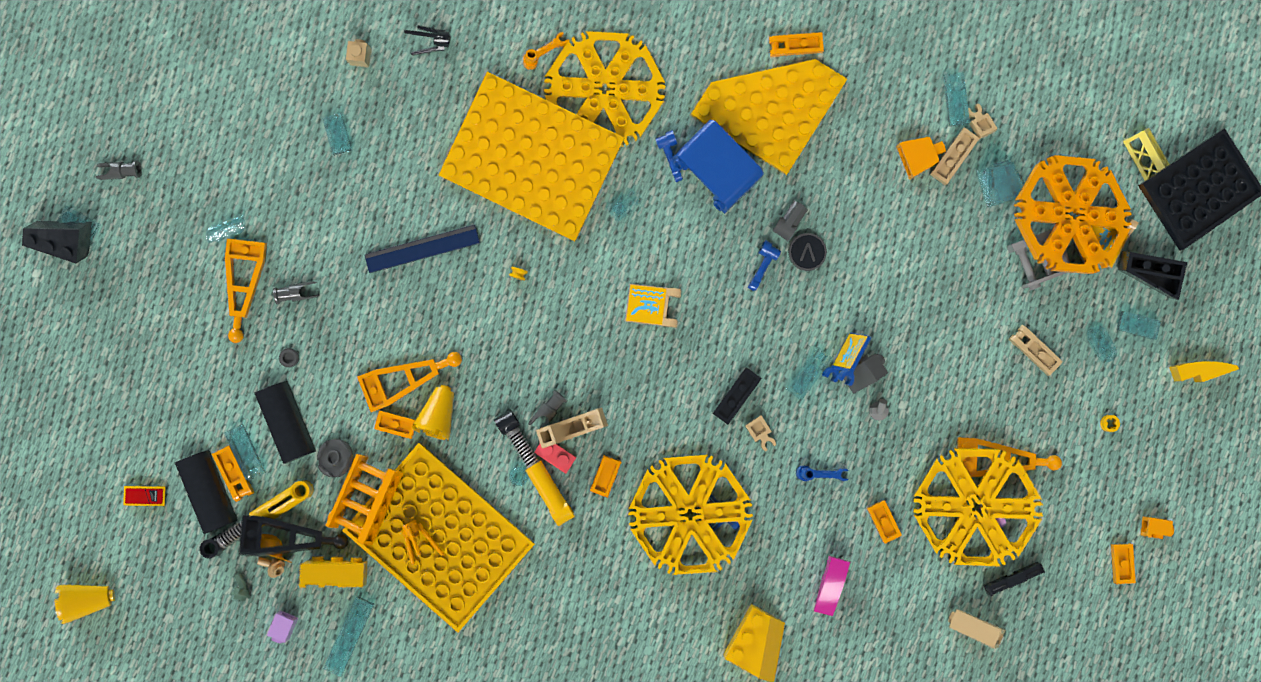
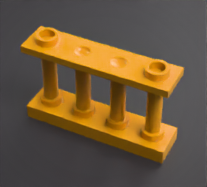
[325,454,403,545]

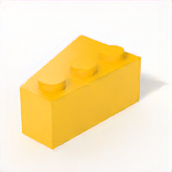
[299,556,368,588]

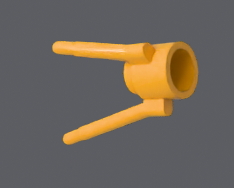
[402,520,444,565]

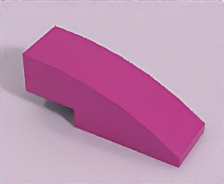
[814,556,850,616]

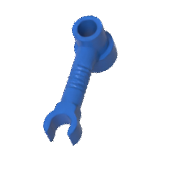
[655,130,683,182]
[748,240,781,291]
[796,465,849,481]

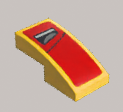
[123,486,165,506]

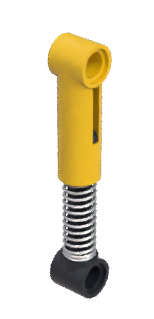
[494,409,575,526]
[199,480,314,559]

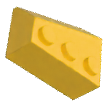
[723,604,785,682]

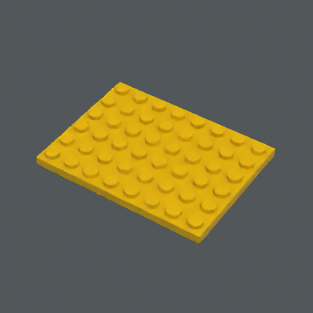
[439,72,625,241]
[342,443,535,633]

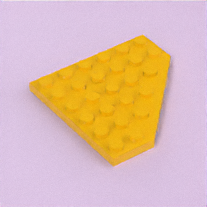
[691,59,847,175]

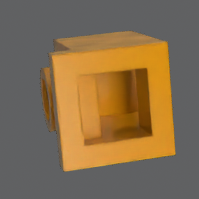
[1140,516,1174,539]

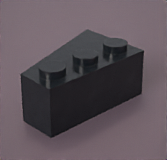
[22,221,92,264]
[1118,251,1188,300]

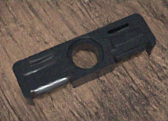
[983,562,1045,596]

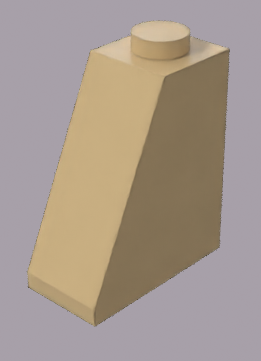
[948,609,1006,648]

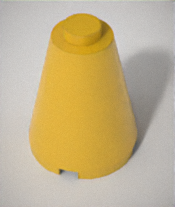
[412,385,454,440]
[55,584,115,624]

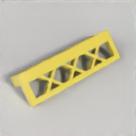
[1123,128,1169,180]

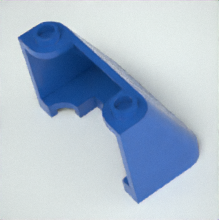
[672,120,763,214]

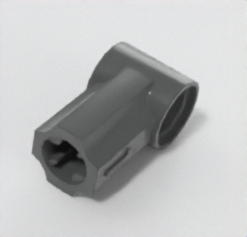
[772,201,808,241]

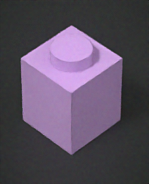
[267,611,298,643]

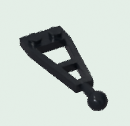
[238,515,349,556]

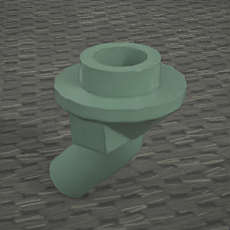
[231,573,250,601]

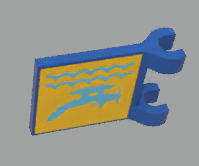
[822,333,871,386]

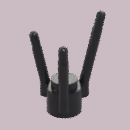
[404,25,450,56]

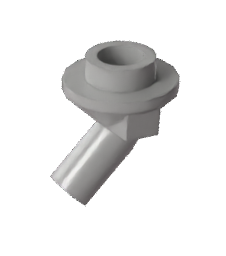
[869,399,889,421]

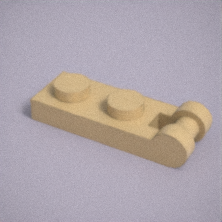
[1009,325,1063,376]

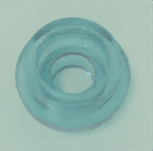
[509,467,528,486]

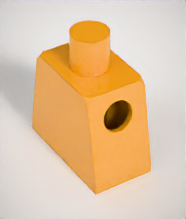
[896,137,946,180]

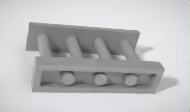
[1006,229,1085,291]

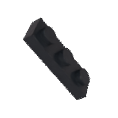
[712,367,762,425]

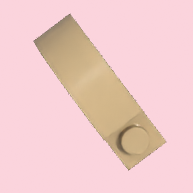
[536,407,608,448]

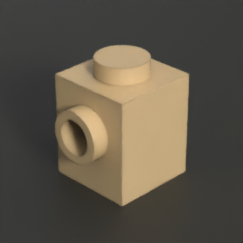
[346,39,371,67]

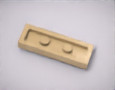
[930,127,980,185]

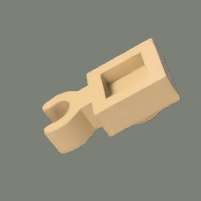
[966,104,998,140]
[745,415,776,451]

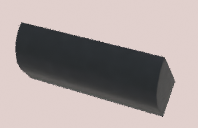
[254,381,316,464]
[175,450,238,534]

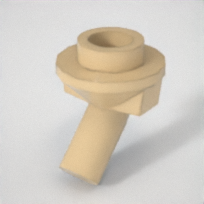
[257,557,285,578]

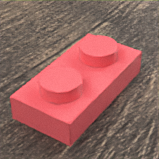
[534,444,577,474]

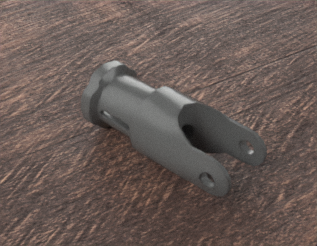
[96,160,142,180]
[273,281,320,304]
[528,390,568,428]

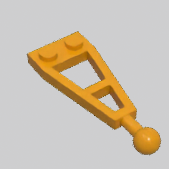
[225,238,267,343]
[357,352,462,413]
[957,437,1062,477]

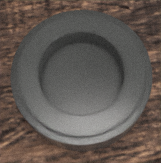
[279,348,299,368]

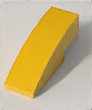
[1169,361,1239,382]

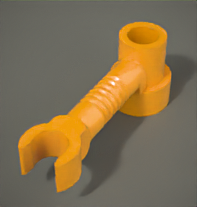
[523,32,569,70]

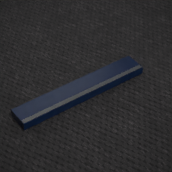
[364,225,480,273]

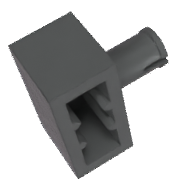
[844,353,888,394]

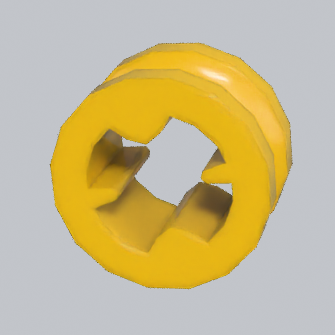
[509,267,528,281]
[1100,415,1120,432]

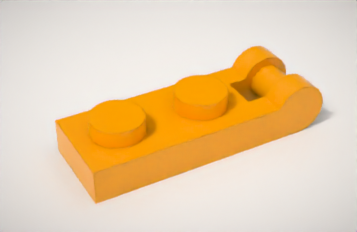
[769,32,824,57]
[212,445,254,502]

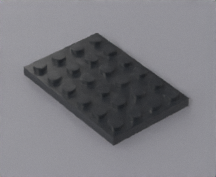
[1138,128,1261,251]

